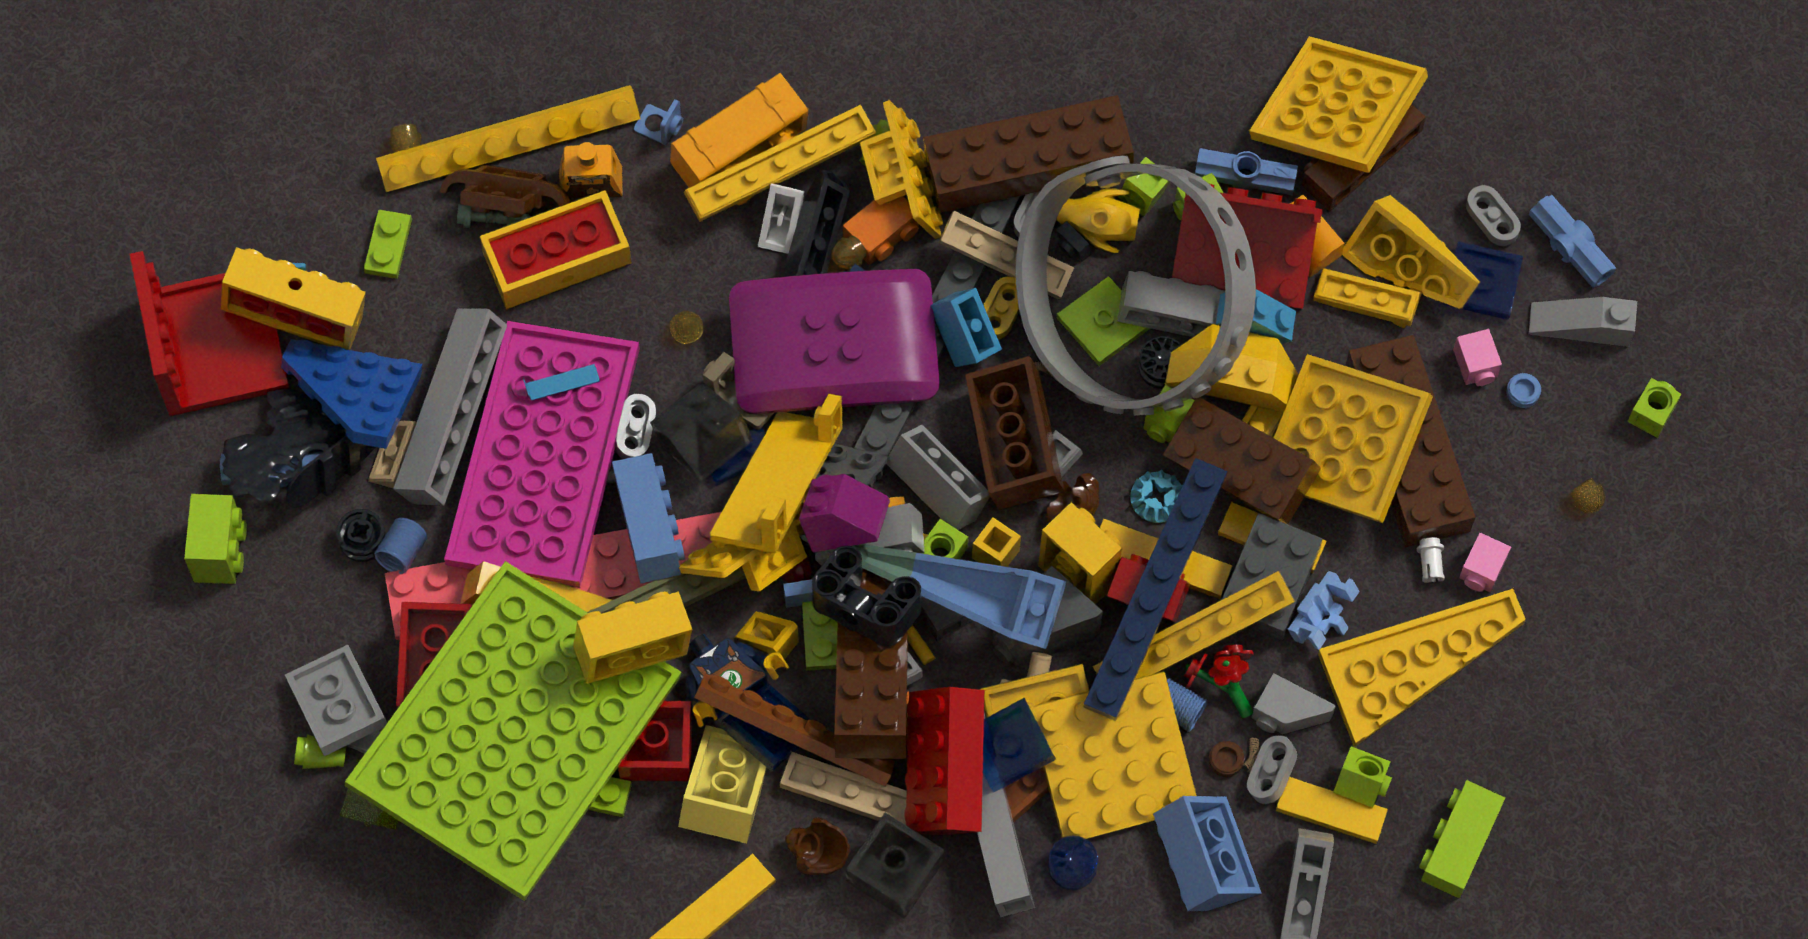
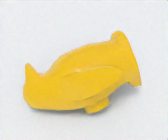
[1056,188,1140,253]

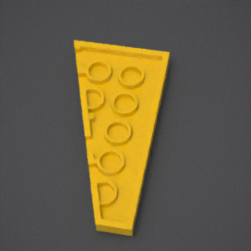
[1318,589,1526,747]

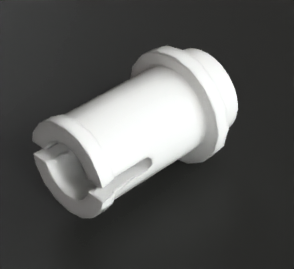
[1417,537,1445,583]

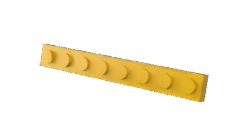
[376,85,640,192]

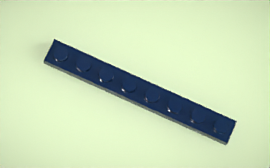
[1084,458,1227,721]

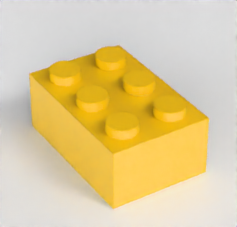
[1038,502,1122,604]
[573,591,692,684]

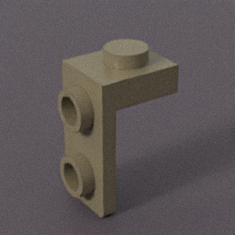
[703,352,774,430]

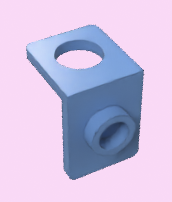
[634,99,683,145]

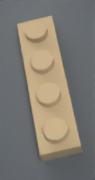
[938,211,1074,299]
[780,752,907,830]

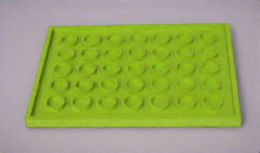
[345,561,682,901]

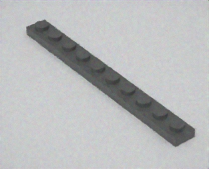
[854,195,1022,456]

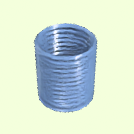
[374,518,427,574]
[1167,678,1207,732]

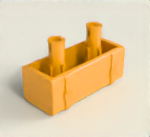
[670,73,808,205]

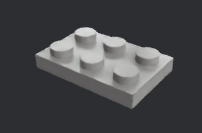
[285,645,387,756]

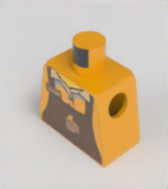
[559,142,623,198]

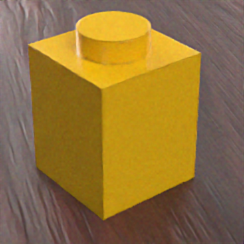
[972,517,1021,567]

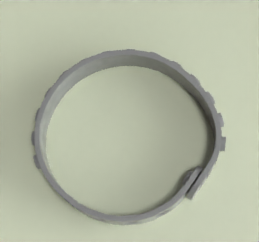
[1015,156,1256,415]

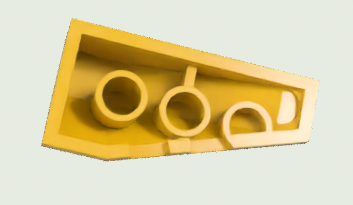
[1342,195,1480,309]

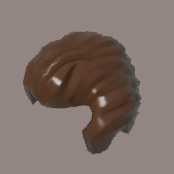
[1046,473,1099,522]
[785,817,850,875]

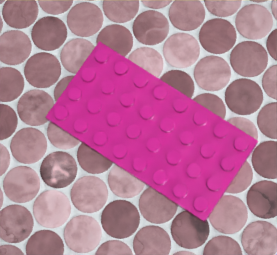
[444,321,640,588]

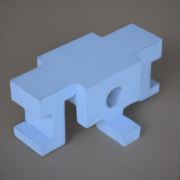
[1288,571,1360,650]

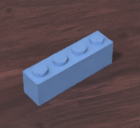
[612,453,685,584]

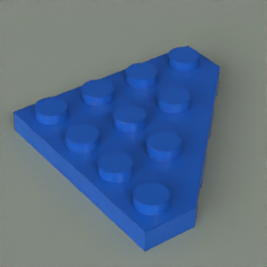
[281,339,422,449]

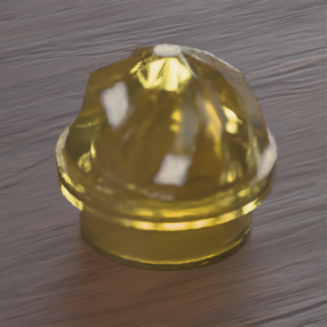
[388,124,422,152]
[832,235,867,270]
[670,311,703,344]
[1569,477,1605,513]

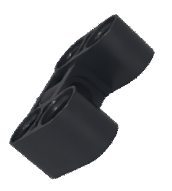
[812,546,921,646]

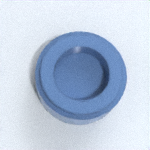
[1506,373,1541,408]

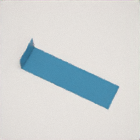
[523,364,600,401]

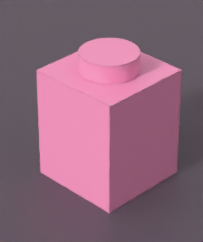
[1453,329,1502,386]
[1459,533,1511,593]

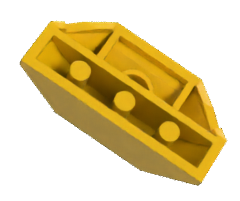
[1165,324,1299,412]

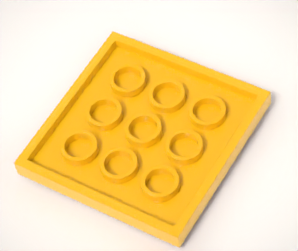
[1249,36,1428,173]
[1274,354,1433,523]
[1028,672,1196,844]

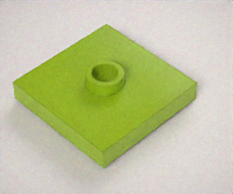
[1057,276,1151,366]

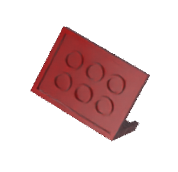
[1172,184,1323,309]
[129,251,289,416]

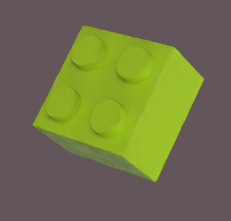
[184,494,247,584]

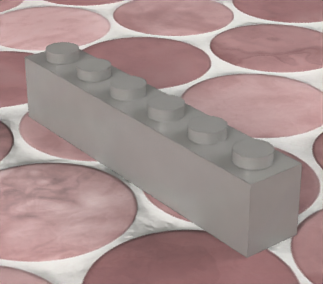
[393,309,507,506]

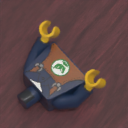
[685,634,789,727]

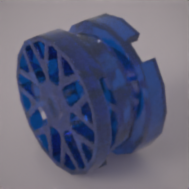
[1048,835,1098,890]

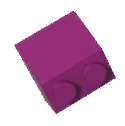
[799,474,890,552]

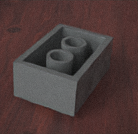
[1222,513,1323,641]

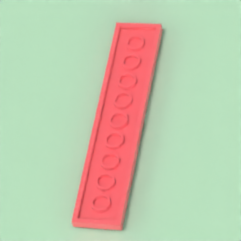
[385,512,721,640]

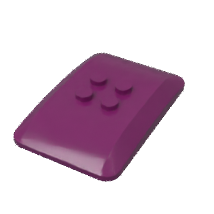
[729,269,939,414]

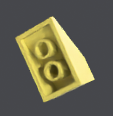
[678,725,774,843]

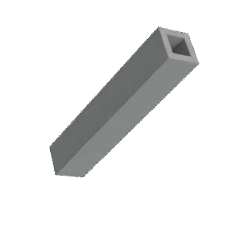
[977,711,1035,917]

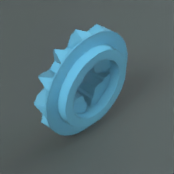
[1130,469,1183,523]

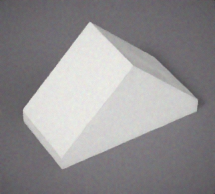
[758,183,804,254]

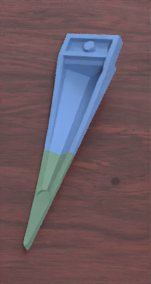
[800,535,1067,649]

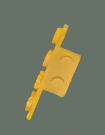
[860,100,943,239]
[679,503,807,591]

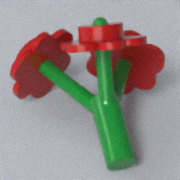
[1184,644,1254,719]

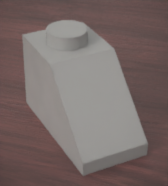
[1252,673,1336,734]

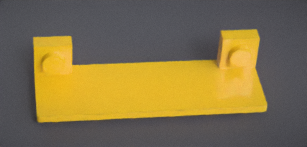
[710,394,843,553]

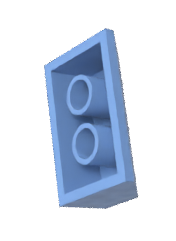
[1153,796,1261,911]

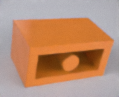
[843,196,919,265]

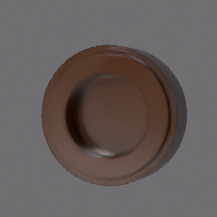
[1209,741,1244,777]

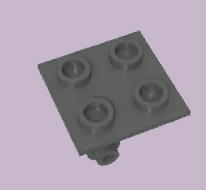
[816,443,890,488]

